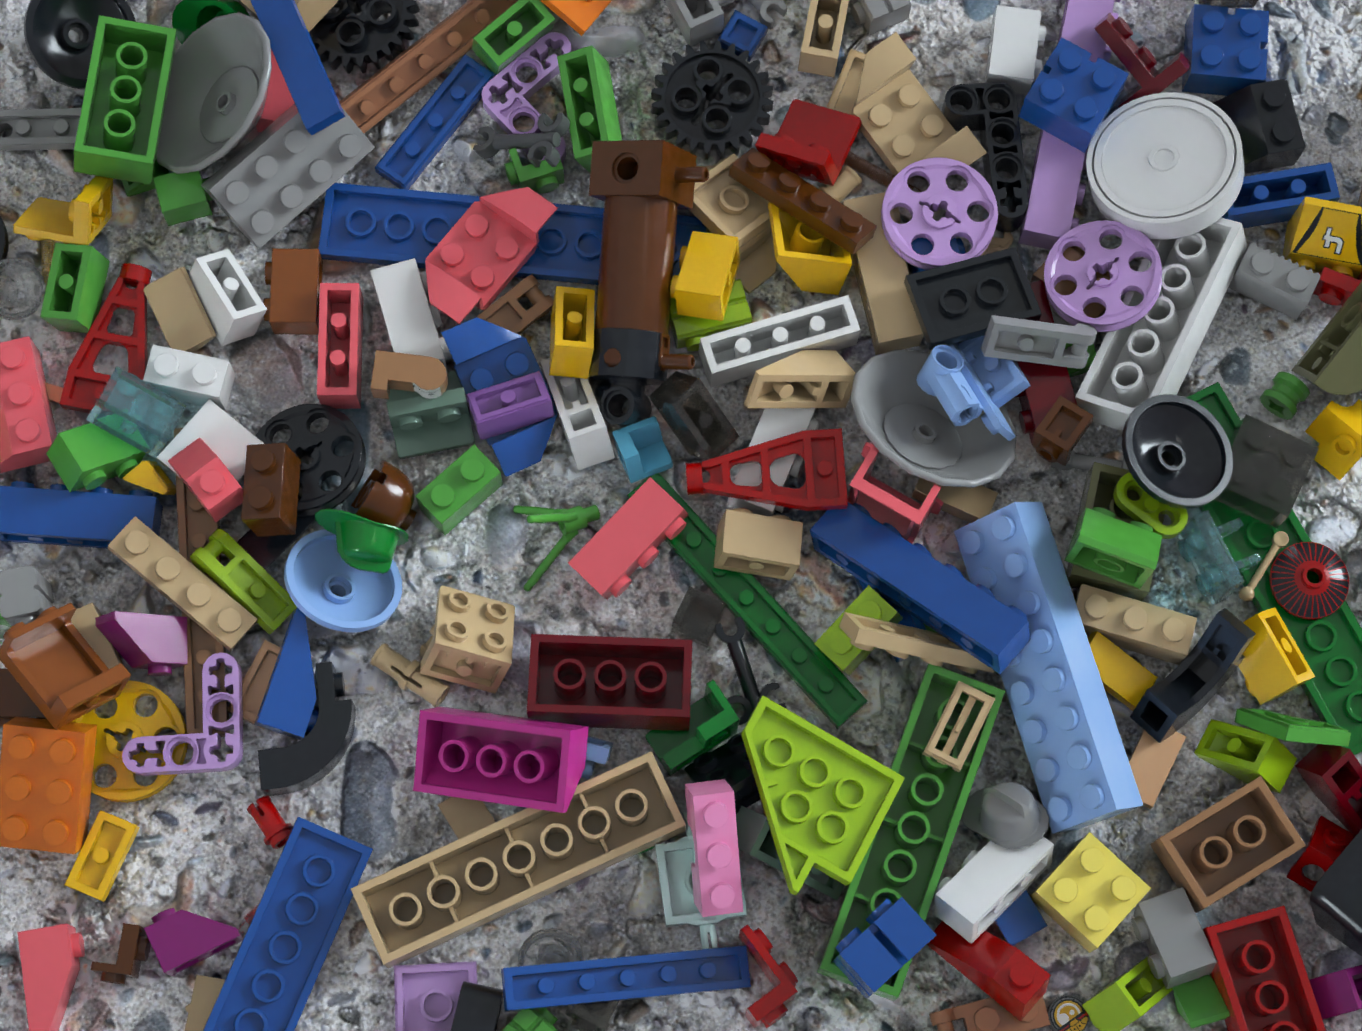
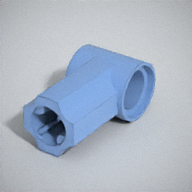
[916,345,984,427]

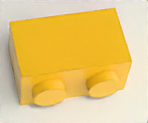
[670,231,740,321]
[549,286,595,379]
[1238,607,1315,705]

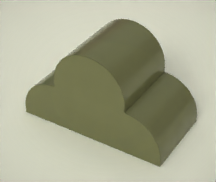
[1291,282,1362,395]

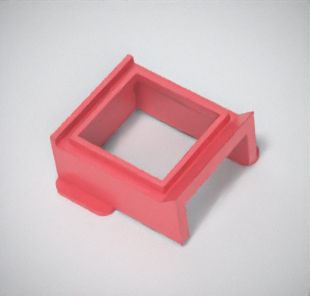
[847,442,943,544]

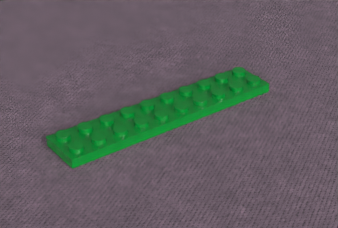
[1186,382,1362,756]

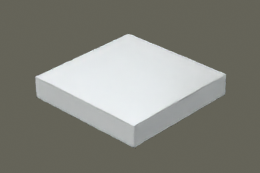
[157,399,264,484]

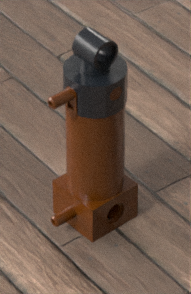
[589,140,709,427]

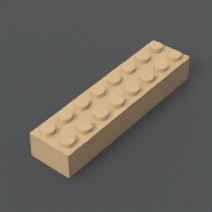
[351,751,686,969]

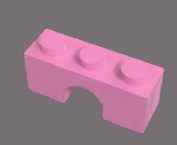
[685,779,743,917]

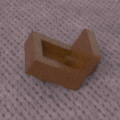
[90,923,151,984]

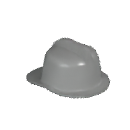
[961,782,1049,849]

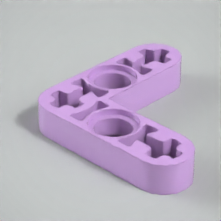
[481,32,571,163]
[122,652,243,776]

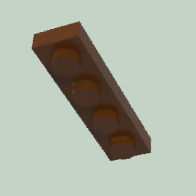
[728,148,877,255]

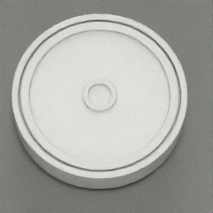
[1086,92,1245,240]

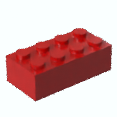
[1203,905,1326,1031]

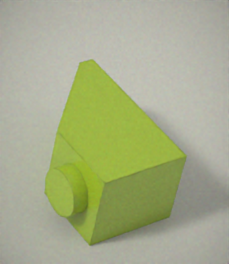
[1194,719,1297,794]
[1082,954,1173,1031]

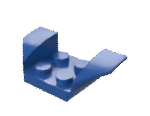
[441,317,557,477]

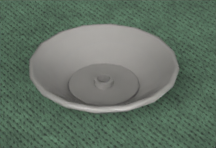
[156,12,272,174]
[850,350,1017,488]

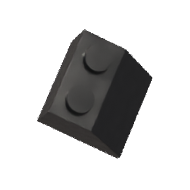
[1213,78,1306,174]

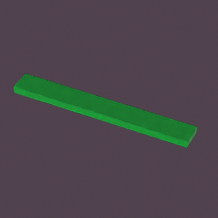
[627,473,868,729]

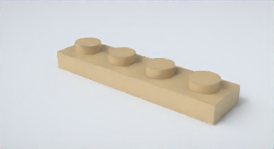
[108,516,258,652]
[839,612,994,674]

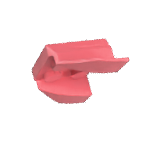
[425,187,558,324]

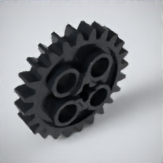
[309,0,420,74]
[651,40,774,160]

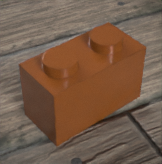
[263,248,323,335]

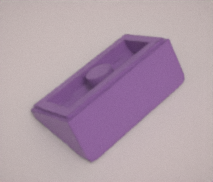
[465,371,554,440]

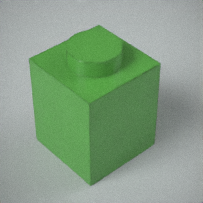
[153,171,213,226]

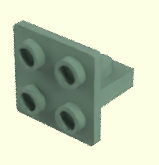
[386,371,475,459]

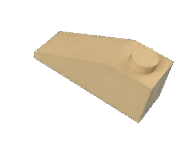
[744,350,856,409]

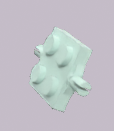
[655,812,747,949]

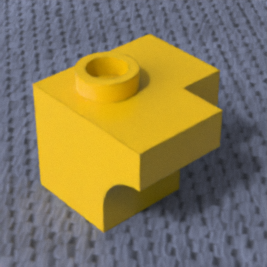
[1305,399,1362,481]

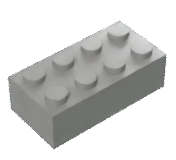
[201,104,375,249]

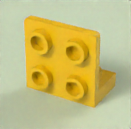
[13,176,113,246]

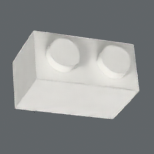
[985,5,1046,95]
[189,249,267,346]
[143,344,236,411]

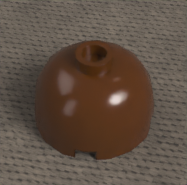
[351,460,417,531]

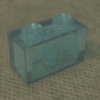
[86,366,187,458]

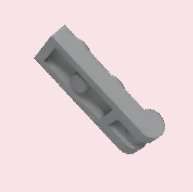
[981,315,1097,369]

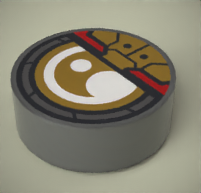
[1047,995,1089,1031]

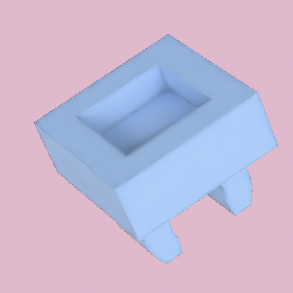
[581,736,613,779]

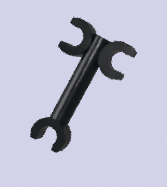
[714,617,786,725]

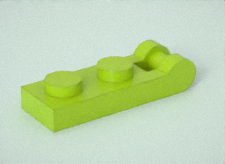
[190,528,297,635]

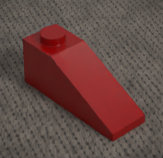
[926,921,1051,1021]

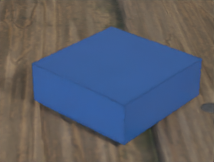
[718,10,768,62]

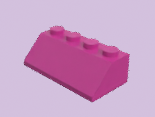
[413,706,589,813]

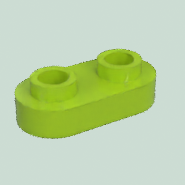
[1113,473,1188,539]

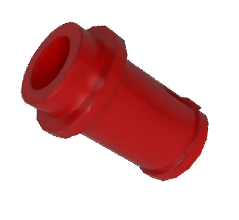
[247,795,293,850]

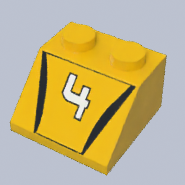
[1282,196,1362,279]

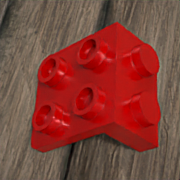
[738,925,798,1029]

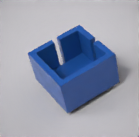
[1182,4,1269,96]
[1019,37,1129,153]
[833,897,936,999]

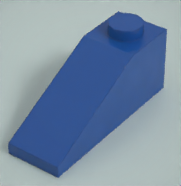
[254,607,319,740]

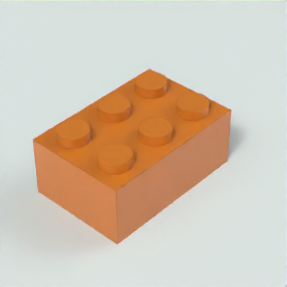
[0,716,97,854]

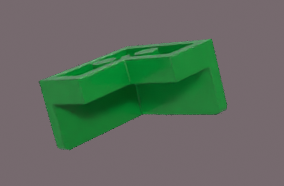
[645,679,740,776]

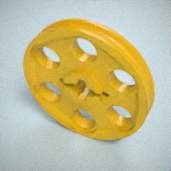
[72,680,188,803]

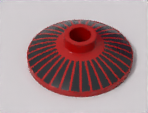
[1269,542,1349,620]

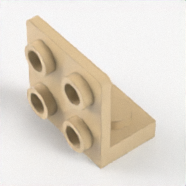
[420,585,515,694]

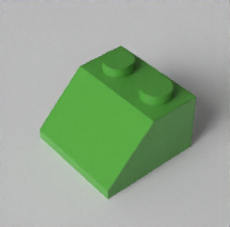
[1064,507,1162,589]

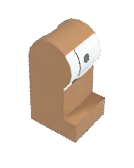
[371,350,448,399]

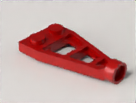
[59,263,152,423]
[686,428,848,511]

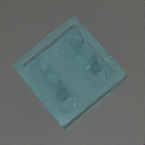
[1177,510,1261,605]

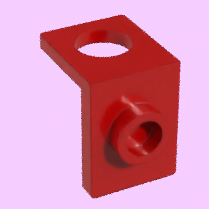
[1287,816,1355,892]

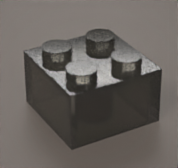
[1215,414,1319,528]

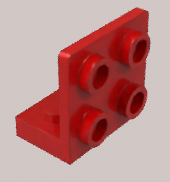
[755,99,862,186]

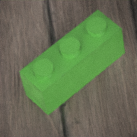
[557,45,622,173]

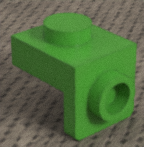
[504,147,565,194]

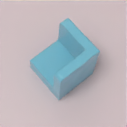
[612,416,673,483]

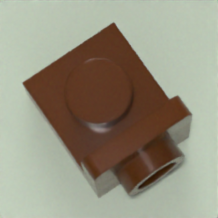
[1032,395,1094,466]

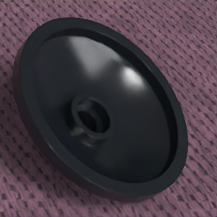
[24,0,136,89]
[1122,394,1233,509]

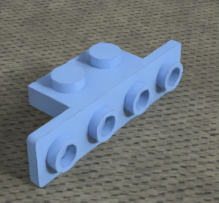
[948,335,1031,441]

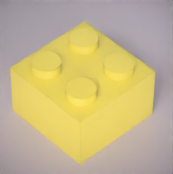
[1030,832,1151,953]

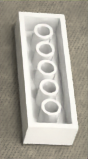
[1075,217,1248,431]

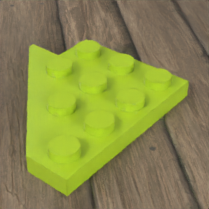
[741,695,905,896]

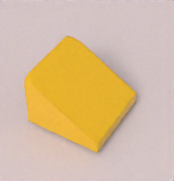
[122,460,176,495]

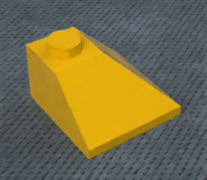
[768,202,852,295]

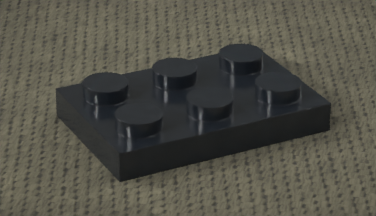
[904,247,1042,350]

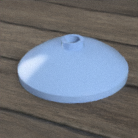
[284,529,402,632]

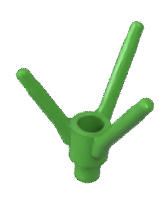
[513,505,600,591]

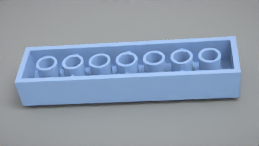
[954,502,1143,834]

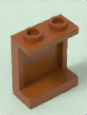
[0,603,131,730]

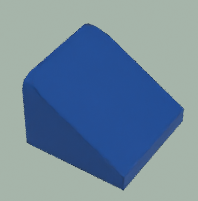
[995,890,1048,946]

